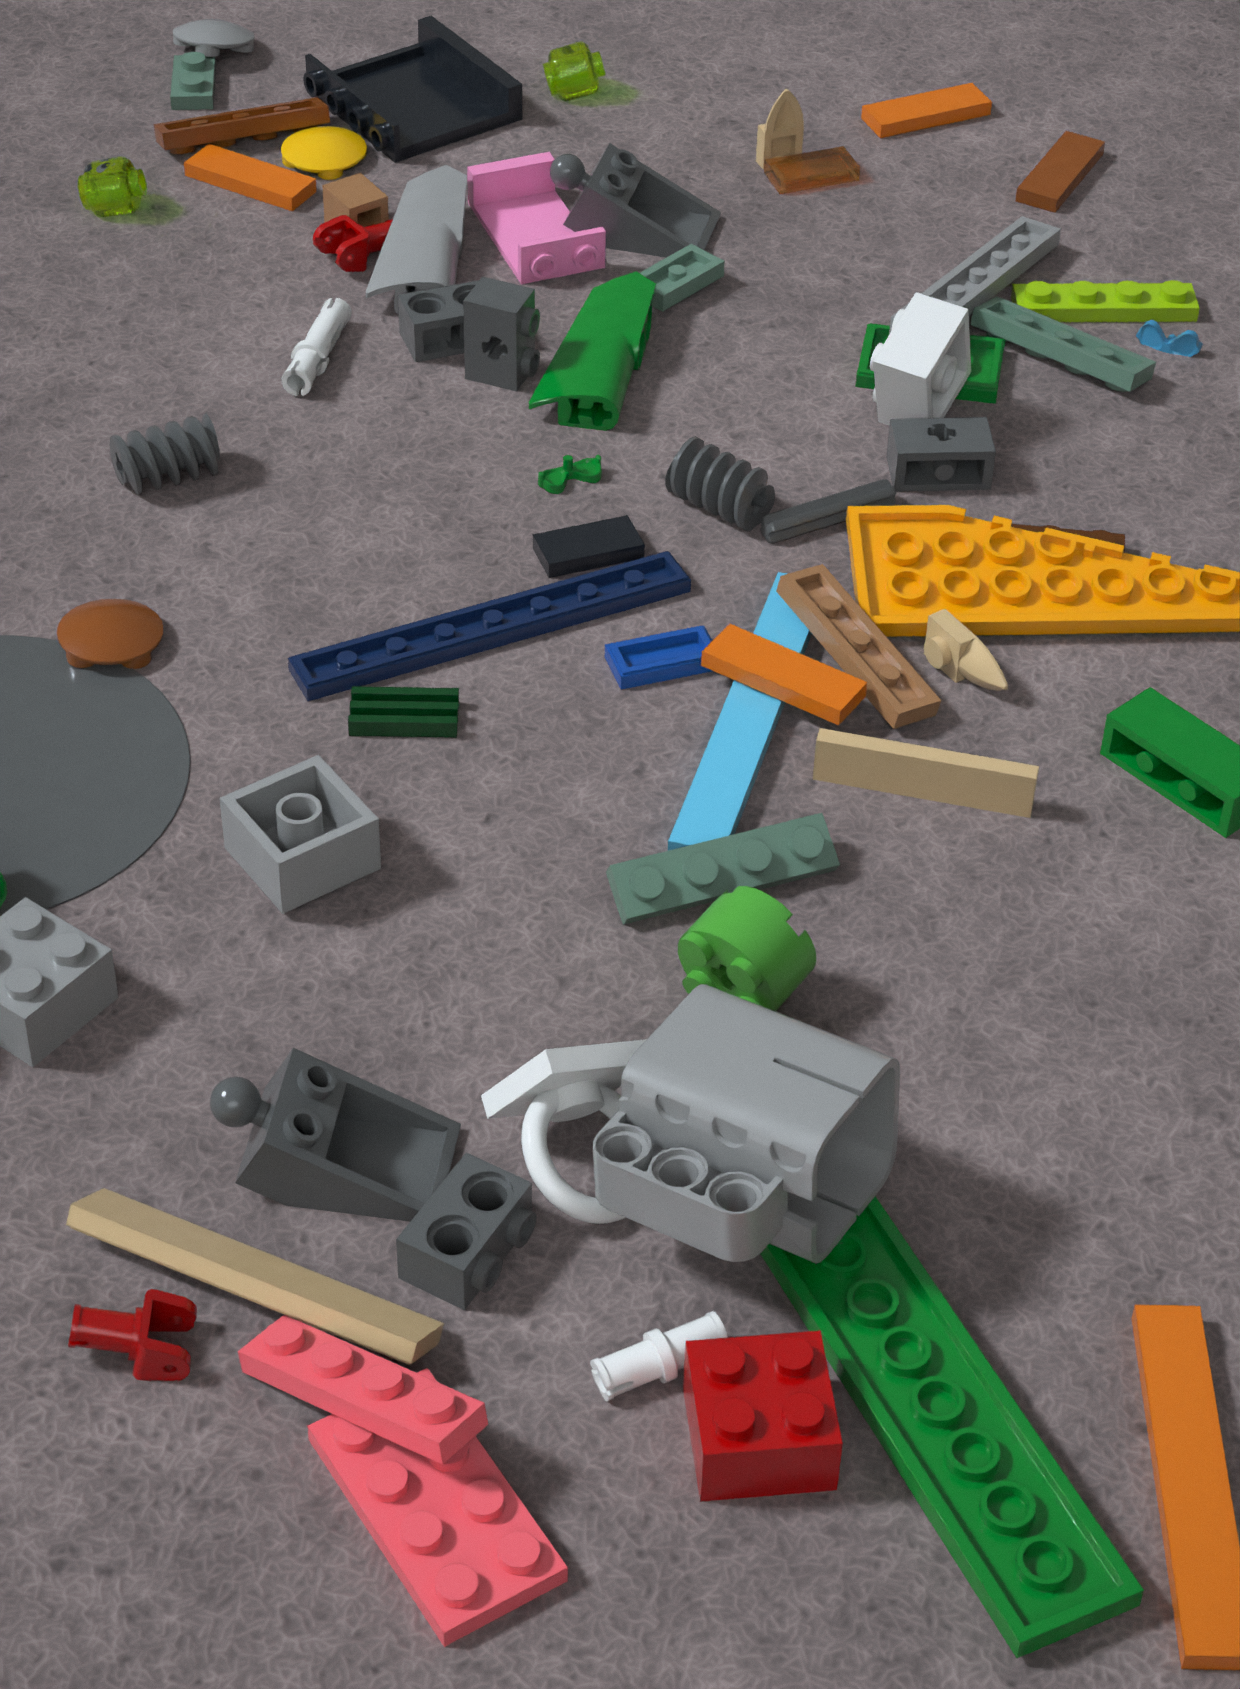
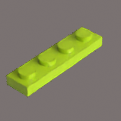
[1011,280,1200,322]

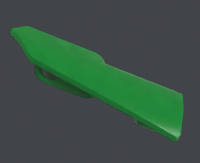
[529,271,656,431]

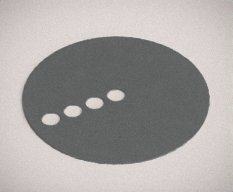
[0,635,190,916]

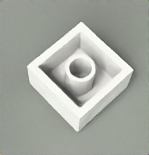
[870,292,971,425]

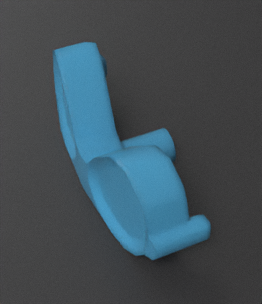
[1136,320,1203,357]

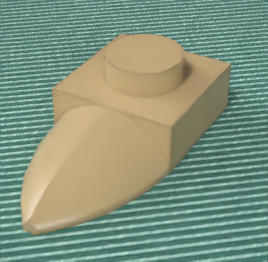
[756,89,804,169]
[924,609,1008,691]

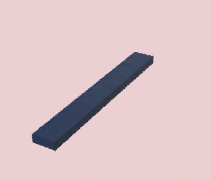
[288,551,691,701]

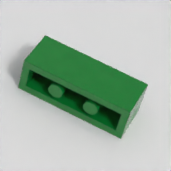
[1100,687,1240,838]

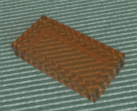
[764,146,860,194]

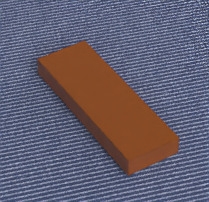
[1015,131,1105,213]

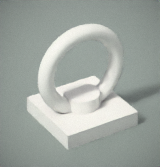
[481,1039,647,1224]

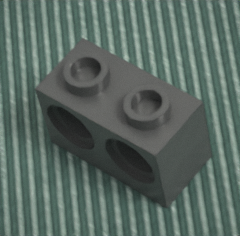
[398,280,479,362]
[396,1152,537,1310]

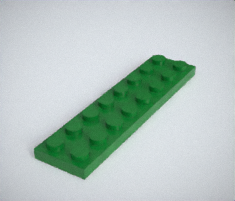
[760,1196,1144,1659]

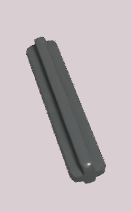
[760,479,897,544]

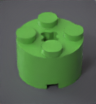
[678,886,816,1011]

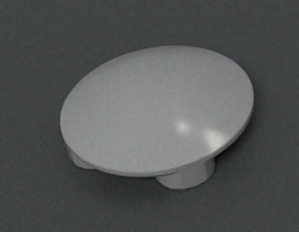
[173,19,255,57]

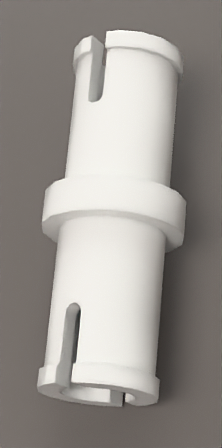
[590,1311,728,1401]

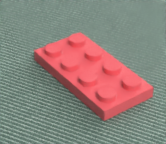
[307,1368,568,1647]

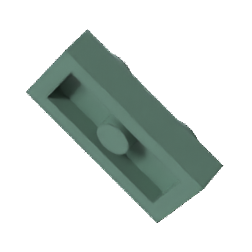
[170,52,216,110]
[640,244,725,312]

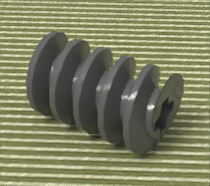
[109,413,220,495]
[665,436,775,531]

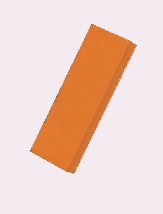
[861,83,992,138]
[184,144,317,212]
[701,624,867,725]

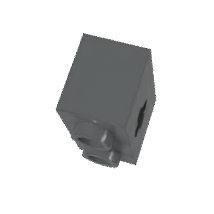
[463,277,540,392]
[886,417,996,492]

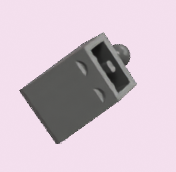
[550,143,721,258]
[210,1048,461,1222]

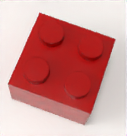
[683,1330,843,1502]

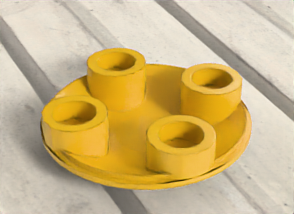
[281,126,367,180]

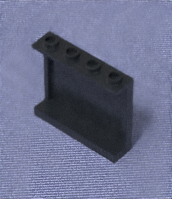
[303,15,523,163]

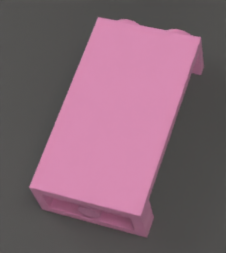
[467,152,606,284]

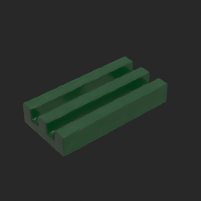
[348,686,459,738]

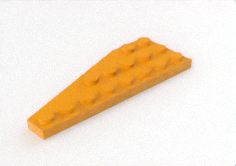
[846,505,1240,637]

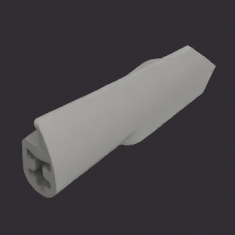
[366,165,467,314]

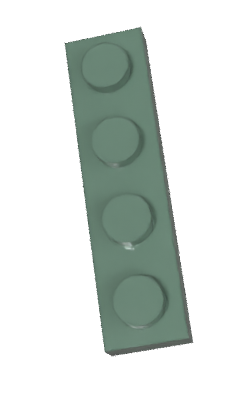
[970,296,1156,392]
[606,813,840,925]

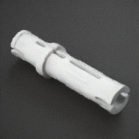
[281,298,351,396]

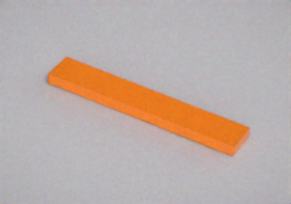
[1131,1304,1240,1670]

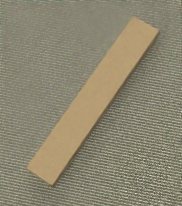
[66,1188,444,1365]

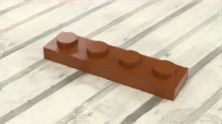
[153,97,330,154]

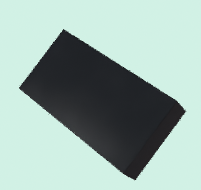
[533,515,645,578]

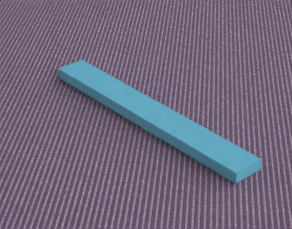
[668,572,812,851]

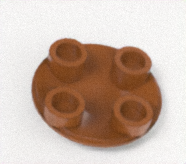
[57,599,164,669]

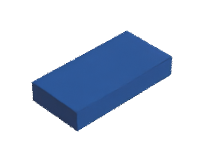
[604,625,712,690]

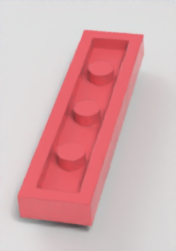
[238,1315,488,1465]

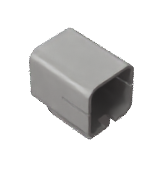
[593,984,900,1264]

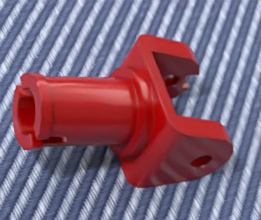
[313,215,393,272]
[68,1289,197,1381]

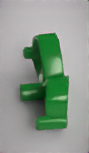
[538,455,602,494]

